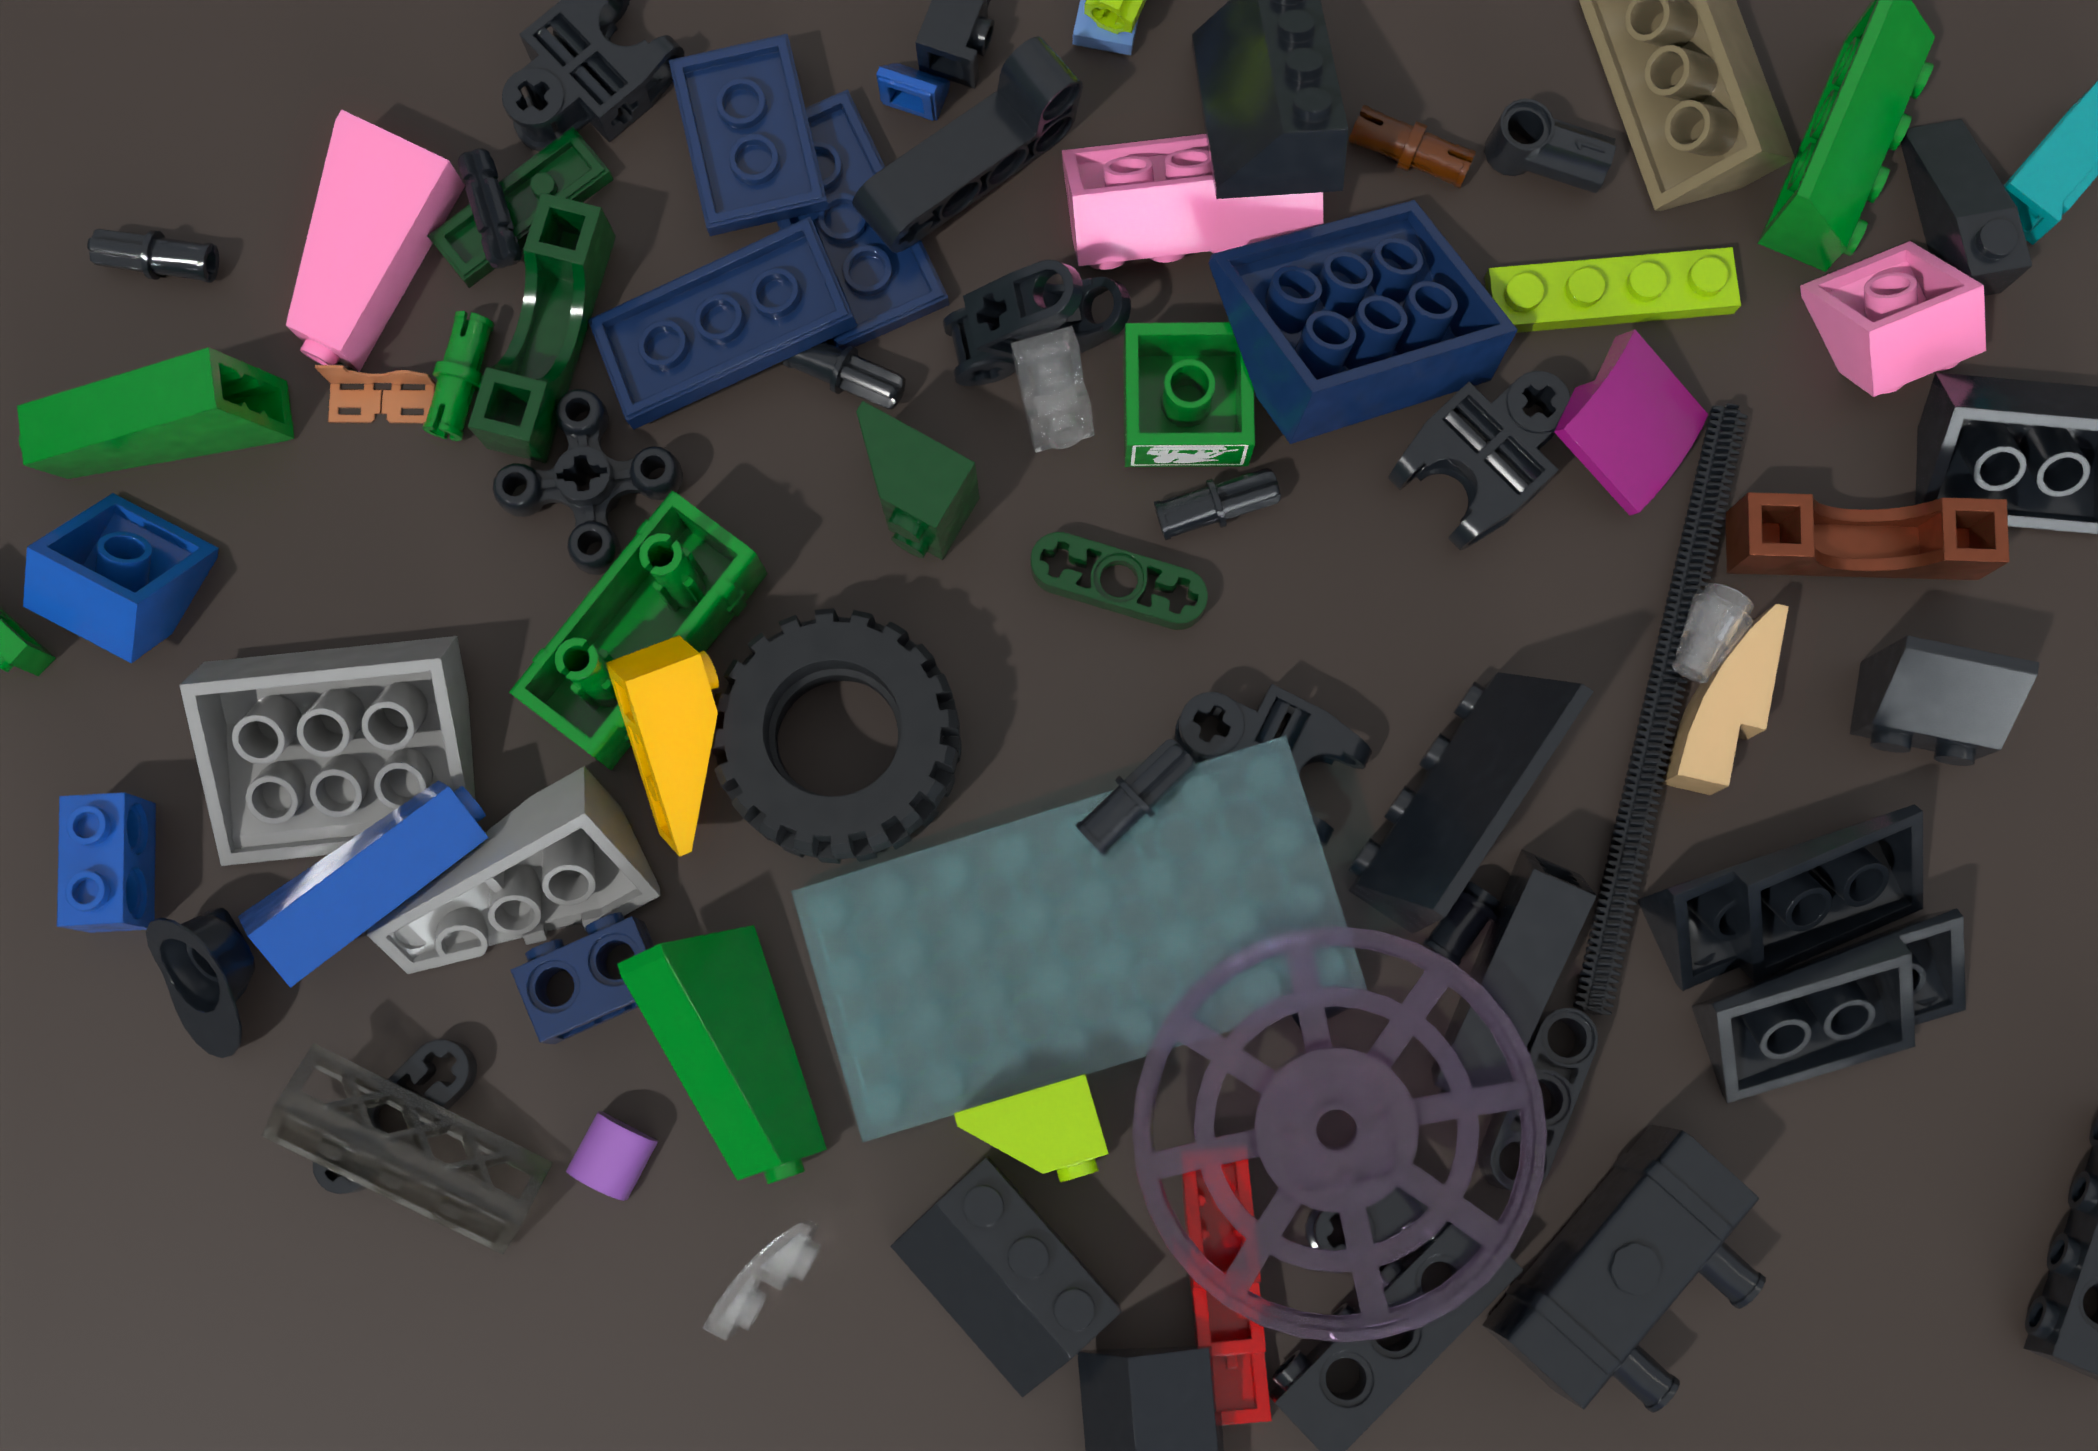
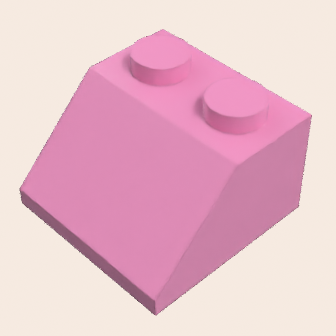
[1800,241,1986,397]

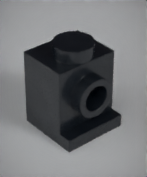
[915,0,995,89]

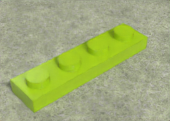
[1484,247,1741,333]

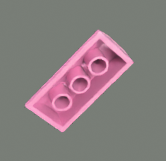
[1062,134,1324,270]

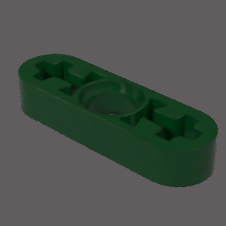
[1030,532,1208,630]

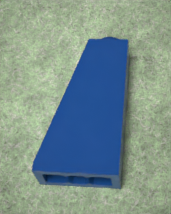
[238,780,489,988]

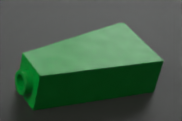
[17,347,295,479]
[617,925,827,1185]

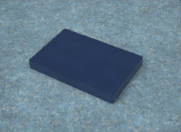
[669,33,829,236]

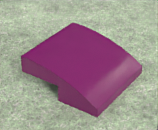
[1554,329,1708,516]

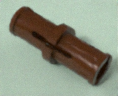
[1348,104,1476,188]

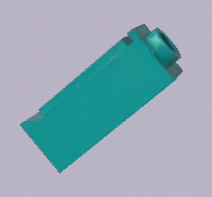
[2003,81,2098,245]

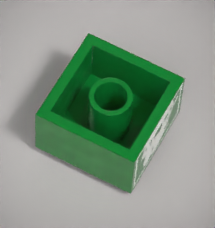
[1123,322,1255,467]

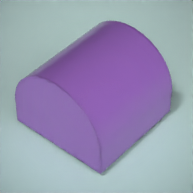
[566,1111,658,1201]

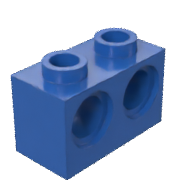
[57,792,156,933]

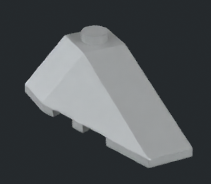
[367,766,660,974]

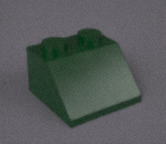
[856,401,980,560]

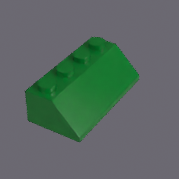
[1757,0,1935,272]

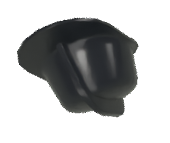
[146,908,255,1058]

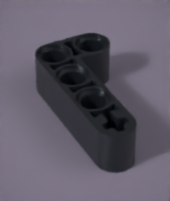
[852,36,1083,253]

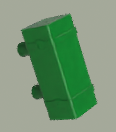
[509,491,768,770]

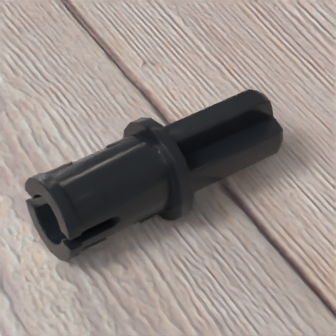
[87,229,220,283]
[783,342,906,409]
[1153,468,1281,541]
[1075,739,1195,856]

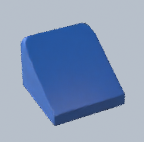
[876,63,950,121]

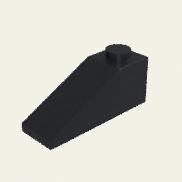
[1901,119,2033,296]

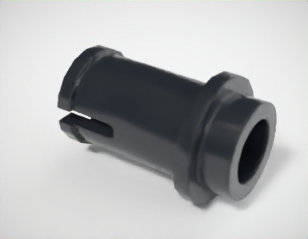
[1422,881,1500,968]

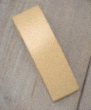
[1661,604,1789,795]

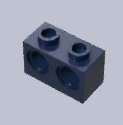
[511,912,654,1045]

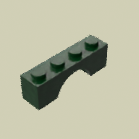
[468,193,616,463]

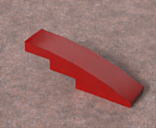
[1180,1145,1272,1425]

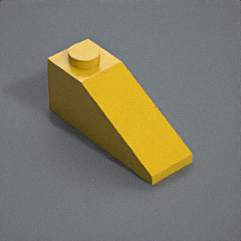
[606,635,719,857]

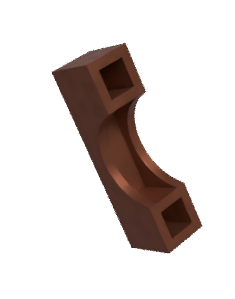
[1726,492,2010,580]

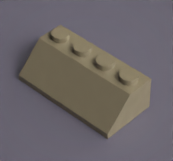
[1579,0,1795,211]

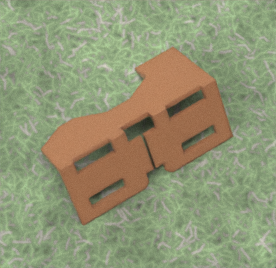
[315,365,435,424]

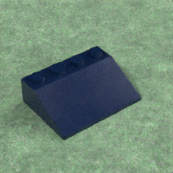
[1208,200,1518,444]

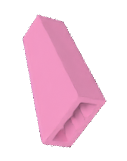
[286,109,465,372]

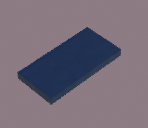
[776,89,949,350]
[588,217,858,430]

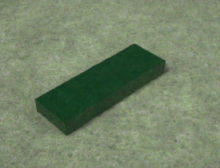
[427,127,614,288]

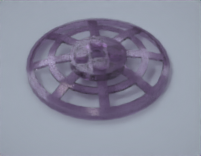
[1132,926,1547,1343]

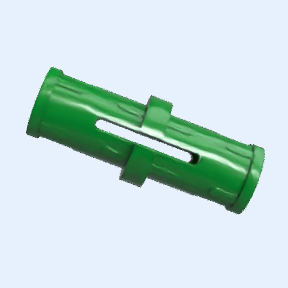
[422,311,495,441]

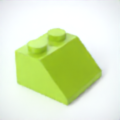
[954,1074,1109,1182]

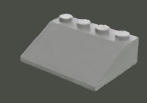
[179,636,476,866]

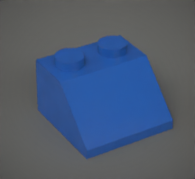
[23,493,219,663]

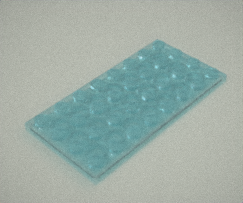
[791,736,1367,1142]

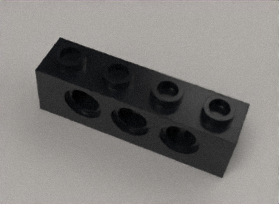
[2023,1116,2098,1380]
[1269,1207,1523,1451]

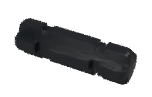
[458,148,522,269]

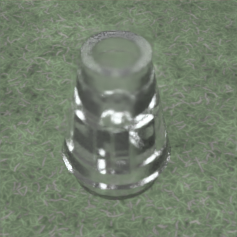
[1672,583,1754,683]

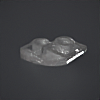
[1011,326,1095,453]
[702,1219,821,1341]

